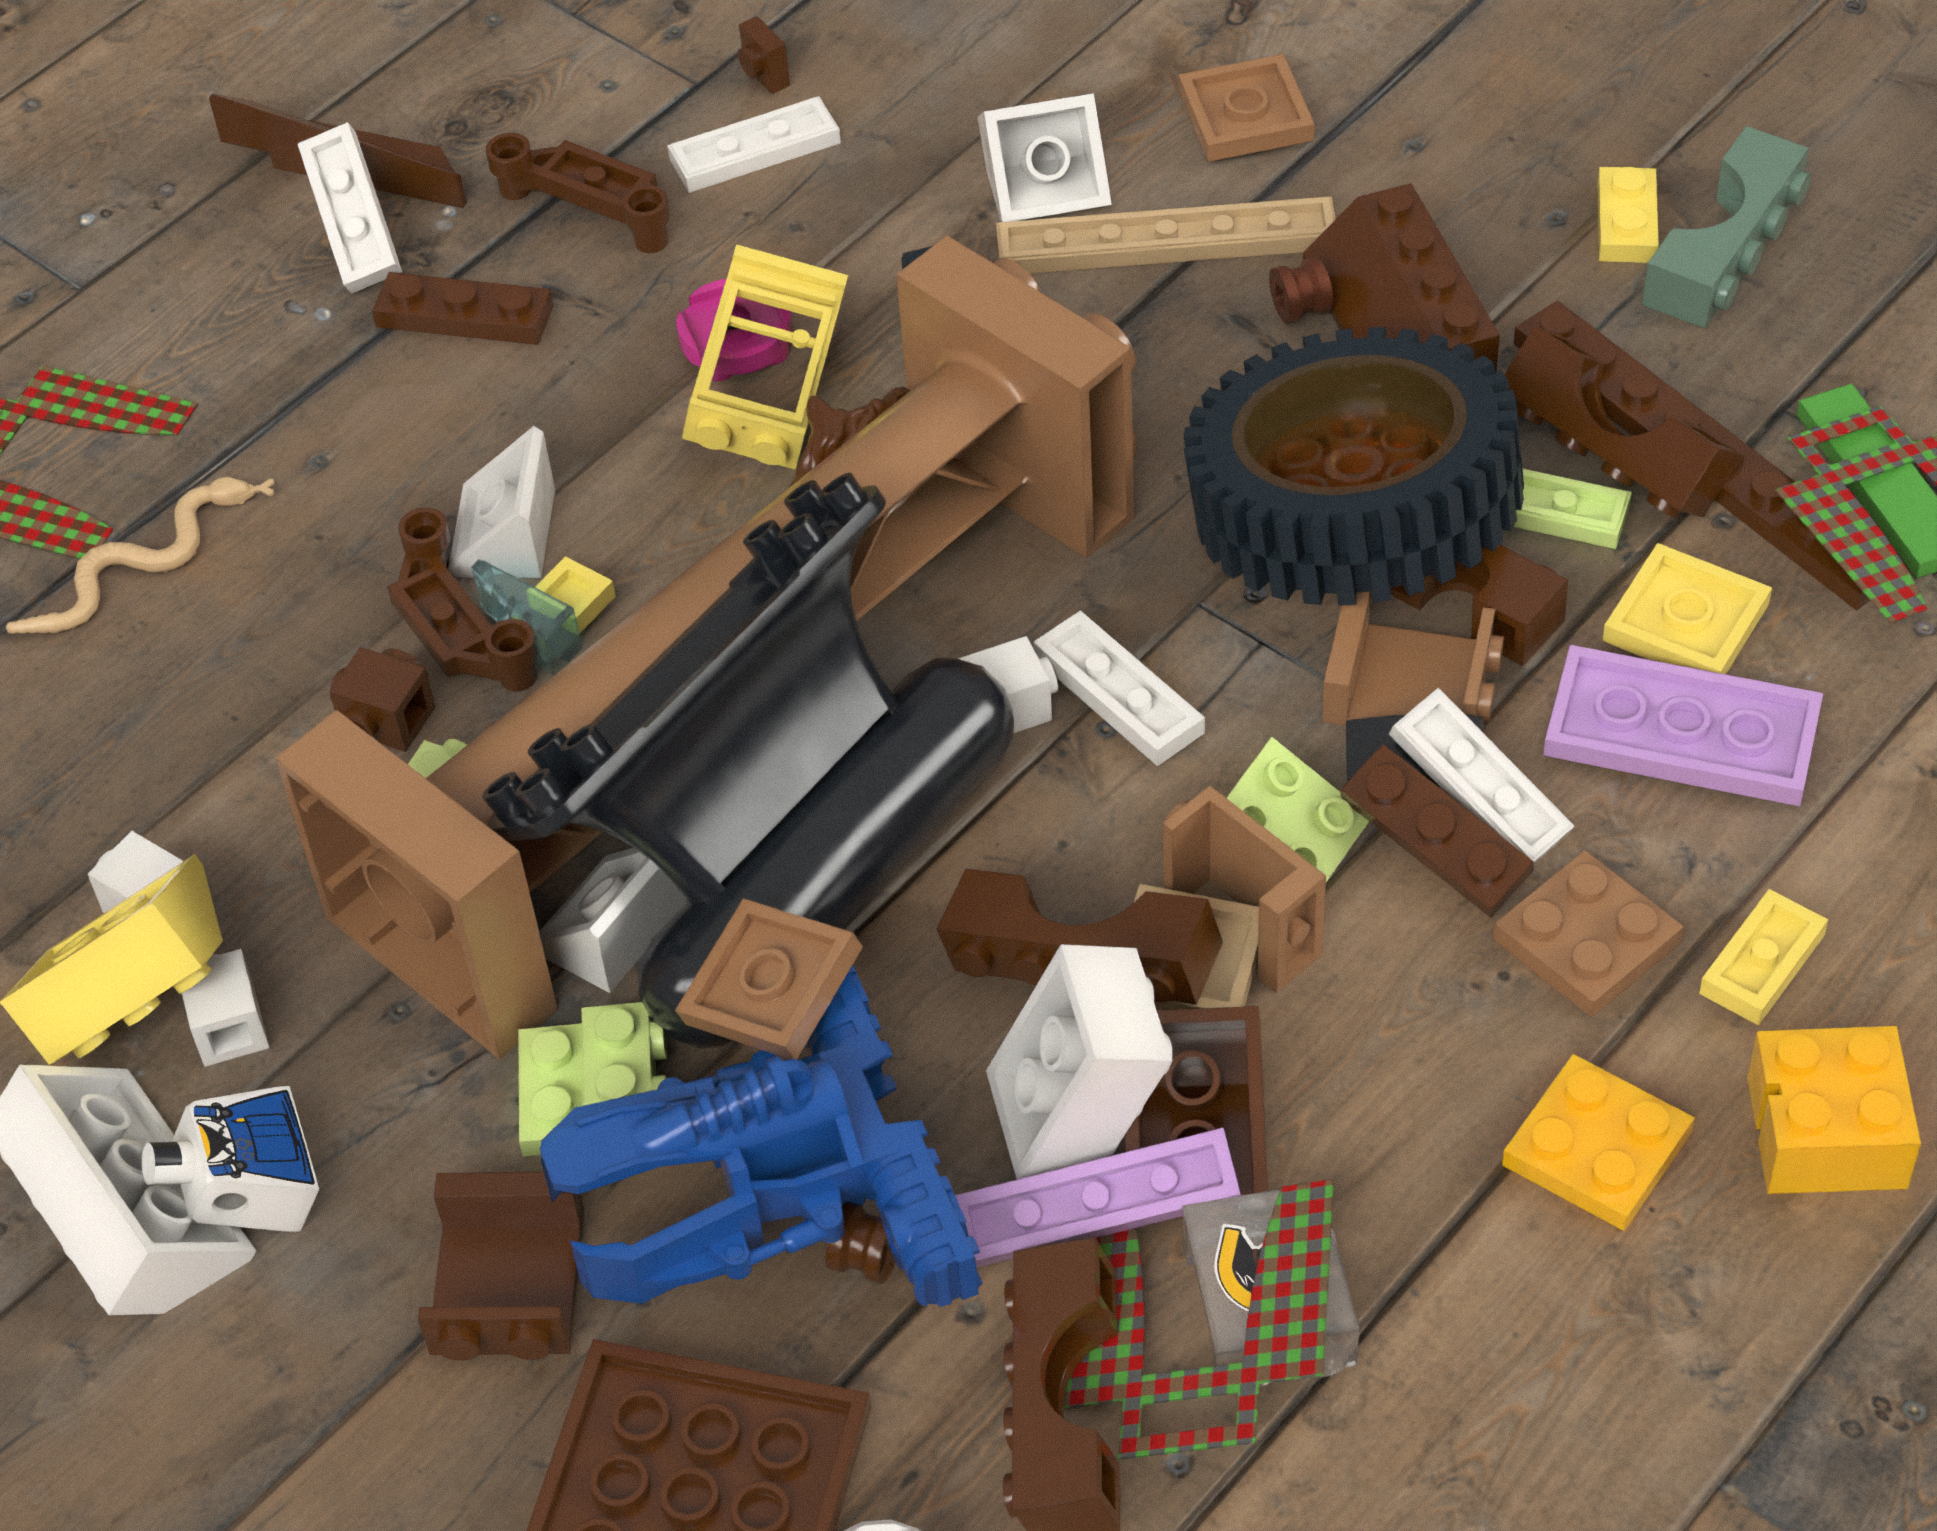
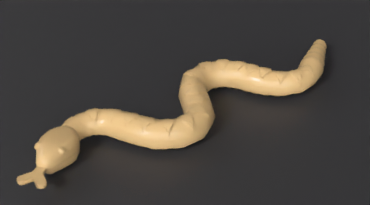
[6,477,274,634]

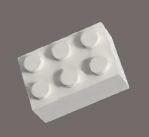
[986,944,1173,1180]

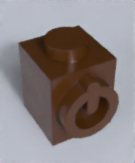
[329,647,435,752]

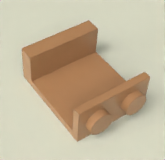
[1322,591,1504,726]
[1163,786,1326,993]

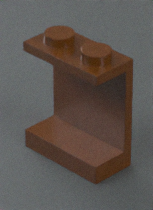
[418,1172,584,1360]

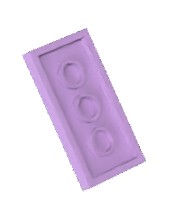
[1543,645,1823,806]

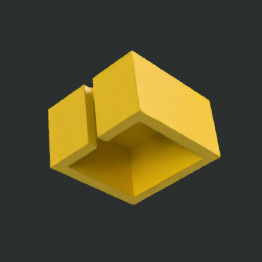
[1747,1026,1921,1194]

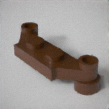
[486,133,670,253]
[387,507,538,692]

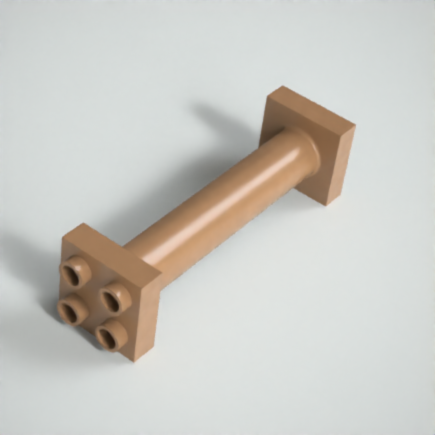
[275,235,1137,1060]

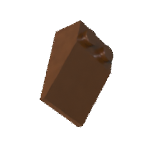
[1125,1006,1269,1219]

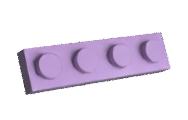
[955,1128,1242,1268]

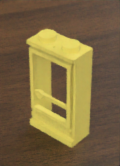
[682,244,848,470]

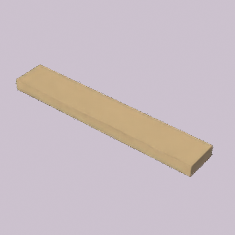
[996,196,1336,274]

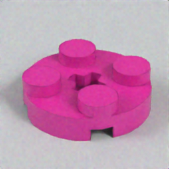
[676,278,793,381]

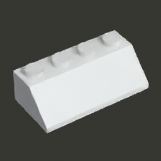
[0,1065,256,1315]

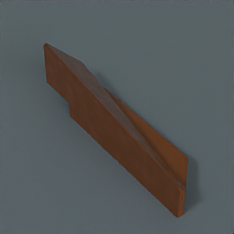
[209,94,467,208]

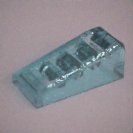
[471,559,582,676]

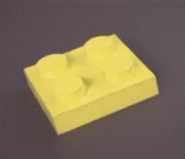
[1602,543,1772,674]

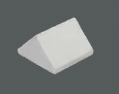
[448,426,555,578]
[539,848,687,993]

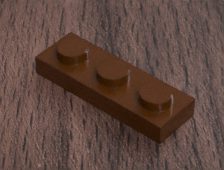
[372,272,554,345]
[1340,744,1534,918]

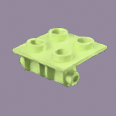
[1226,737,1369,882]

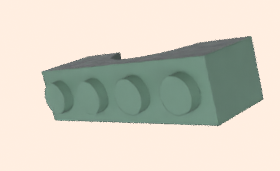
[1642,126,1812,329]

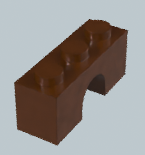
[1390,544,1568,666]

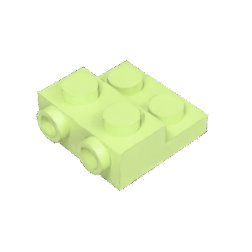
[518,1002,668,1157]

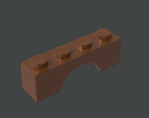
[1504,325,1743,518]
[936,869,1223,1005]
[1003,1237,1120,1531]

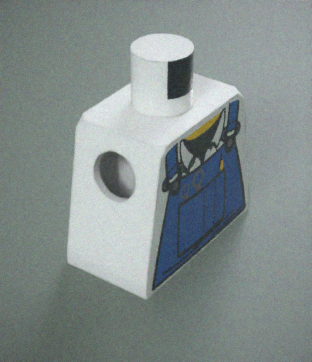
[142,1086,319,1232]

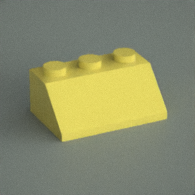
[0,854,223,1065]

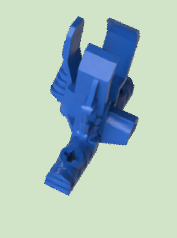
[540,965,983,1307]

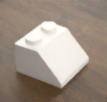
[978,93,1112,222]

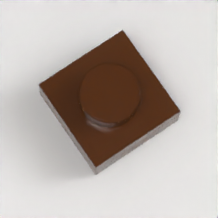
[738,16,790,94]

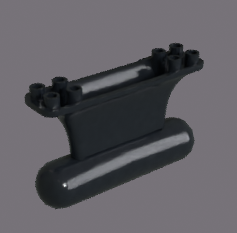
[482,473,1014,1049]

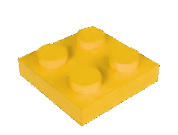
[1502,1054,1695,1231]

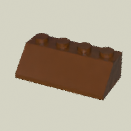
[1303,183,1500,373]

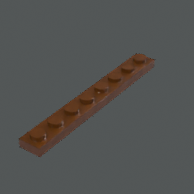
[1514,300,1870,611]

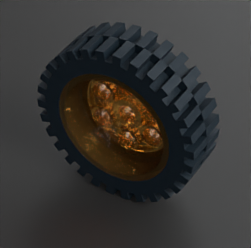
[1183,327,1524,605]

